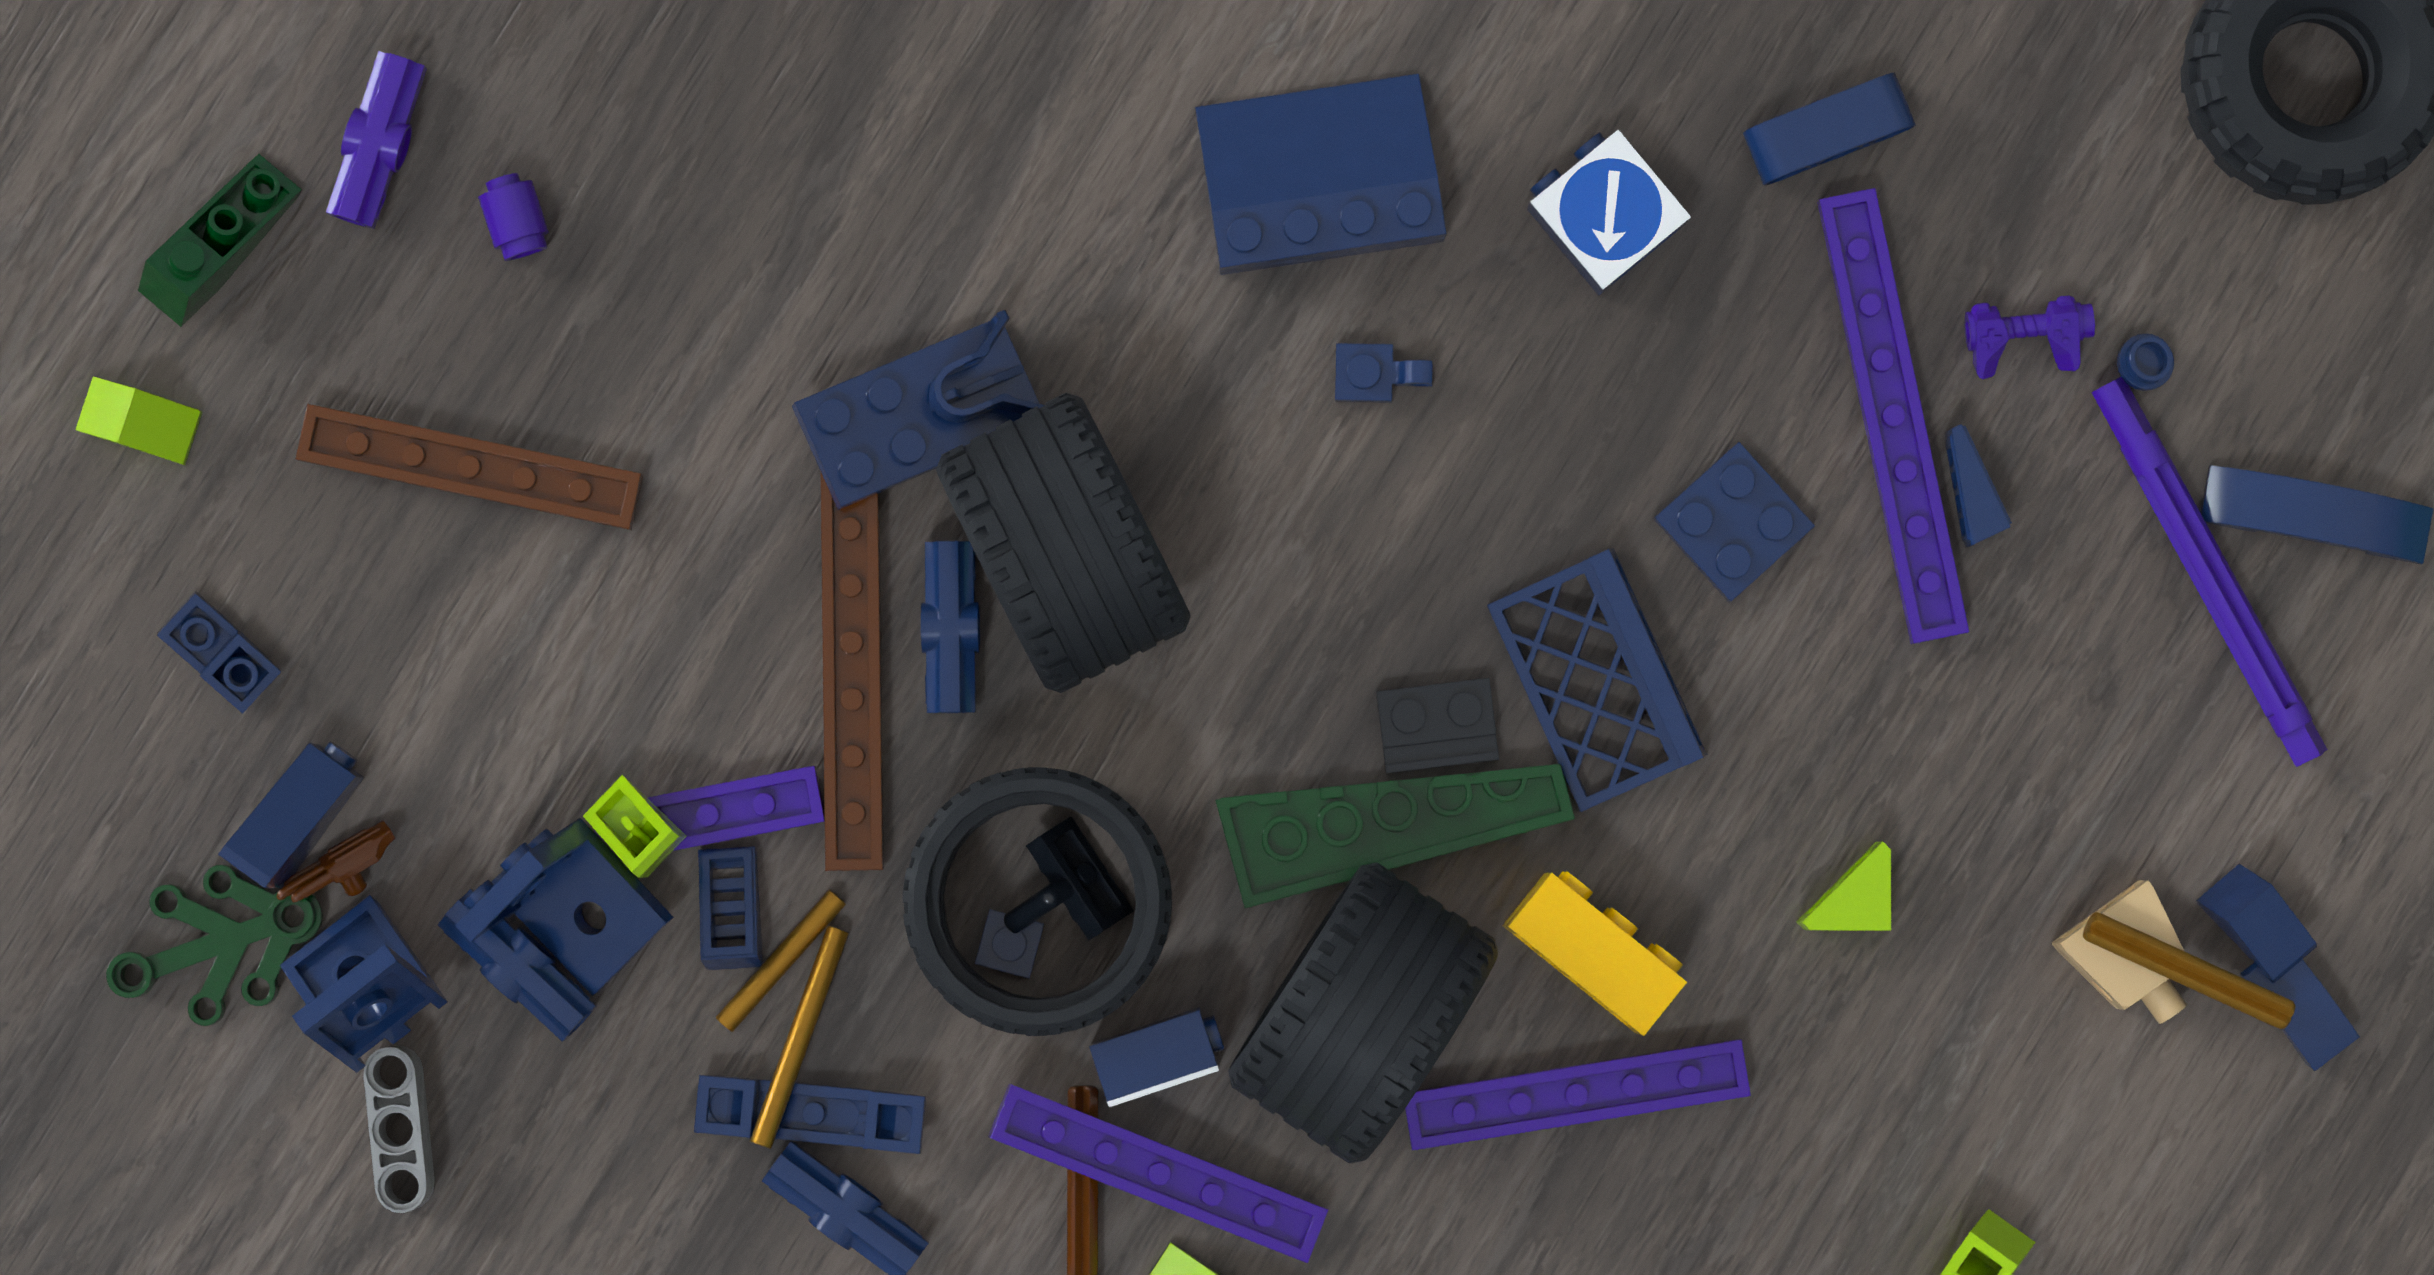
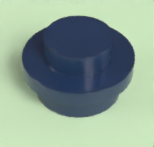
[2117,334,2174,391]

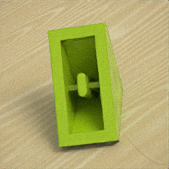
[75,376,202,465]
[583,775,687,878]
[1796,841,1891,931]

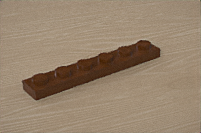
[295,404,643,531]

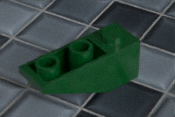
[138,154,302,327]

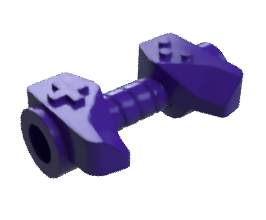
[1964,295,2095,380]

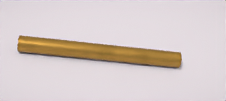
[750,926,849,1149]

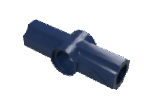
[921,541,980,713]
[438,889,597,1042]
[762,1141,929,1275]

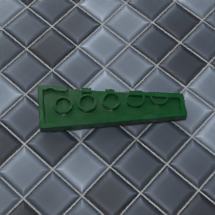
[1215,764,1575,908]

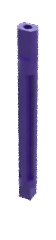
[2091,376,2328,767]

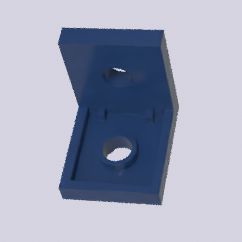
[455,818,674,996]
[280,895,448,1073]

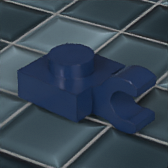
[1335,343,1433,403]

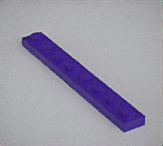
[1817,188,1969,645]

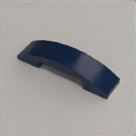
[2200,465,2434,564]
[694,1075,926,1154]

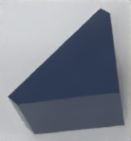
[2196,864,2317,983]

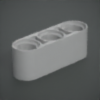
[363,1045,435,1213]

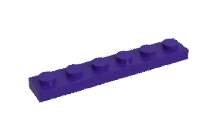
[1405,1039,1751,1151]
[988,1084,1328,1263]

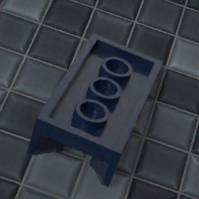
[792,310,1045,510]

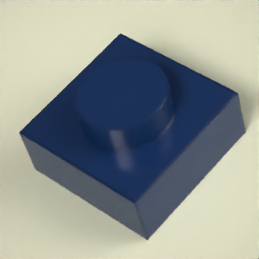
[975,909,1045,979]

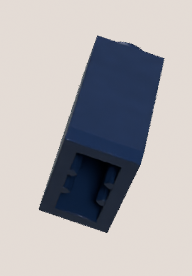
[218,741,365,888]

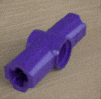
[326,51,427,229]

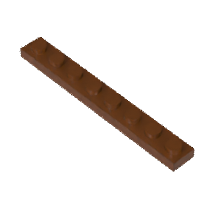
[821,473,884,871]

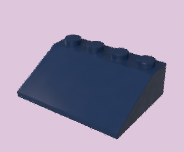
[1195,74,1447,275]

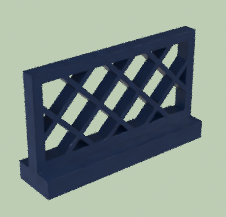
[1487,548,1708,812]

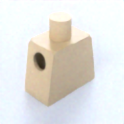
[2052,880,2187,1024]

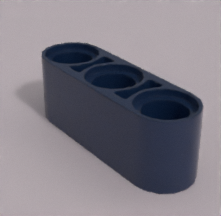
[1743,72,1916,186]

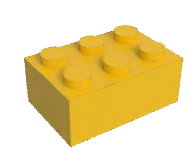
[1502,871,1687,1036]

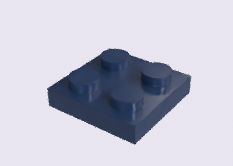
[1653,442,1815,603]

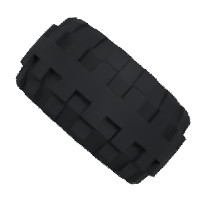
[2180,0,2434,205]

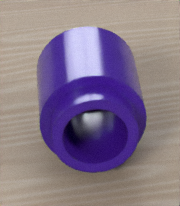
[478,173,549,261]

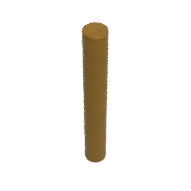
[716,889,846,1032]

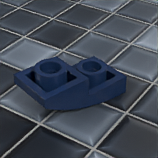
[157,591,281,714]
[2240,959,2360,1071]

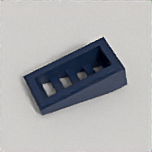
[1945,424,2012,548]
[698,846,762,970]

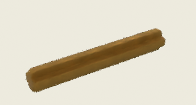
[2083,912,2295,1029]

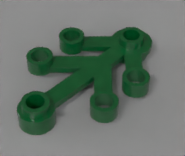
[106,865,323,1026]

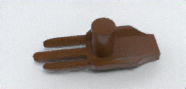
[276,820,395,903]

